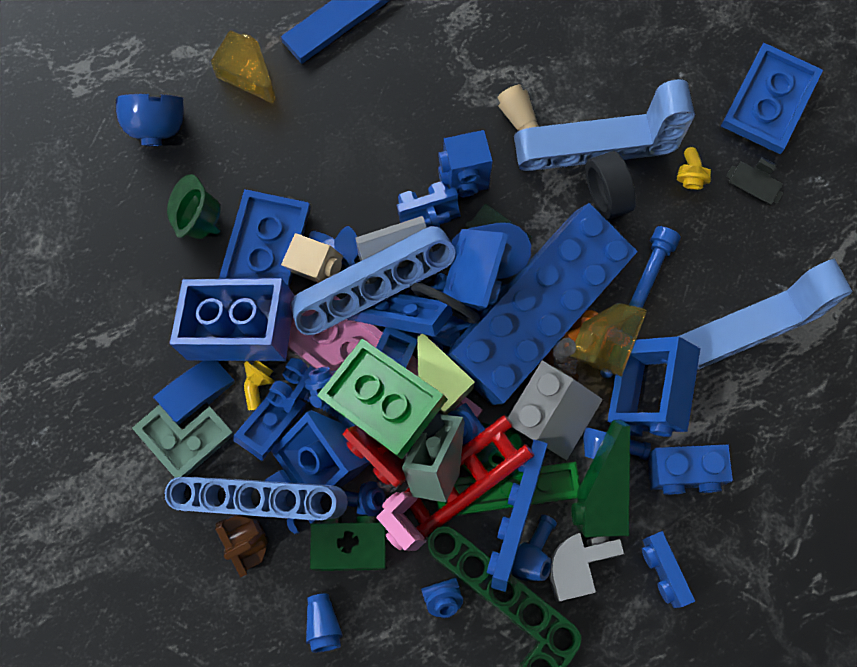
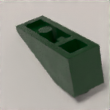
[571,420,630,537]

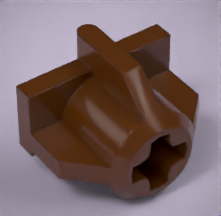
[215,514,269,578]

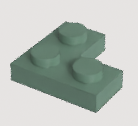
[132,404,234,478]

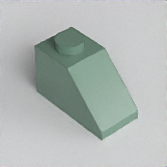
[402,414,465,502]

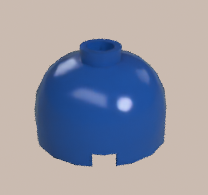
[116,94,184,146]

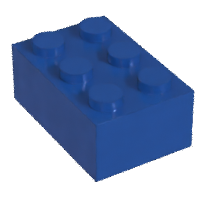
[170,278,295,361]

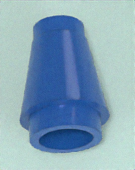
[306,594,343,653]

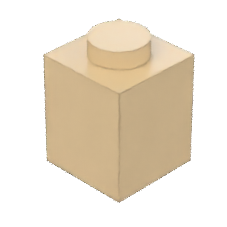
[281,233,343,283]

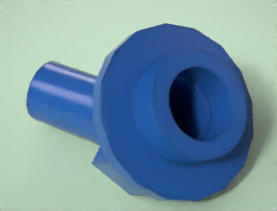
[344,481,386,517]

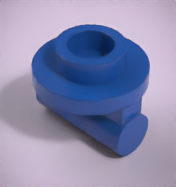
[304,367,336,408]
[448,403,485,445]
[421,578,463,618]

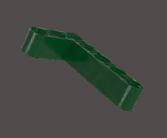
[428,526,581,667]

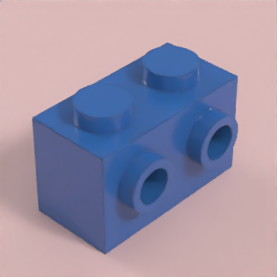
[438,130,492,197]
[647,445,733,495]

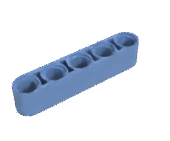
[291,226,456,335]
[165,477,348,521]

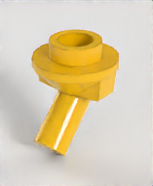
[677,147,711,190]
[244,361,275,410]

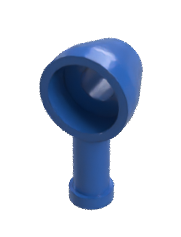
[583,427,651,460]
[511,515,557,581]

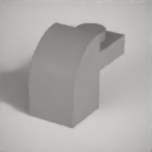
[549,533,624,602]

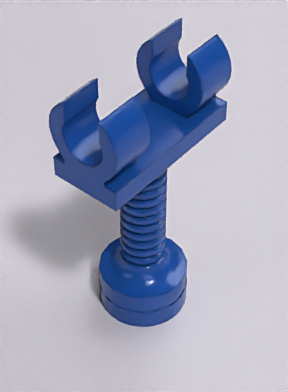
[266,358,355,427]

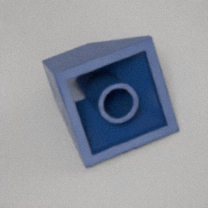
[271,410,370,502]

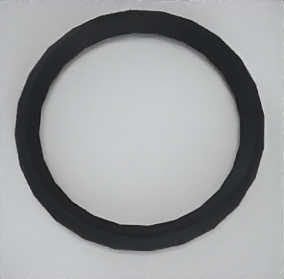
[411,283,480,324]

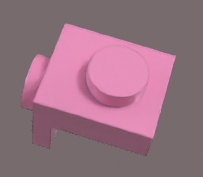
[376,491,427,551]

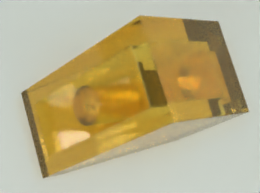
[211,30,276,104]
[570,303,647,376]

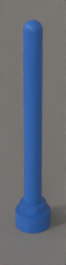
[600,226,681,378]

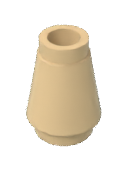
[497,84,539,131]

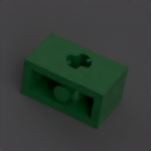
[310,516,386,571]

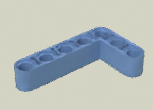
[514,80,695,171]
[677,259,853,370]

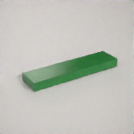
[437,462,580,516]

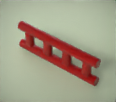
[404,414,534,538]

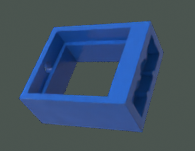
[607,337,701,437]

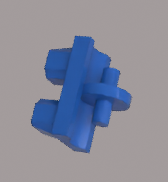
[397,181,460,228]

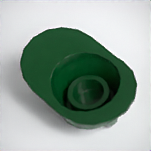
[167,174,221,239]

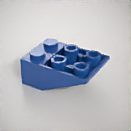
[443,229,512,311]

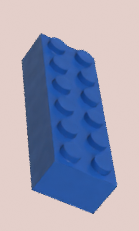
[445,203,638,406]

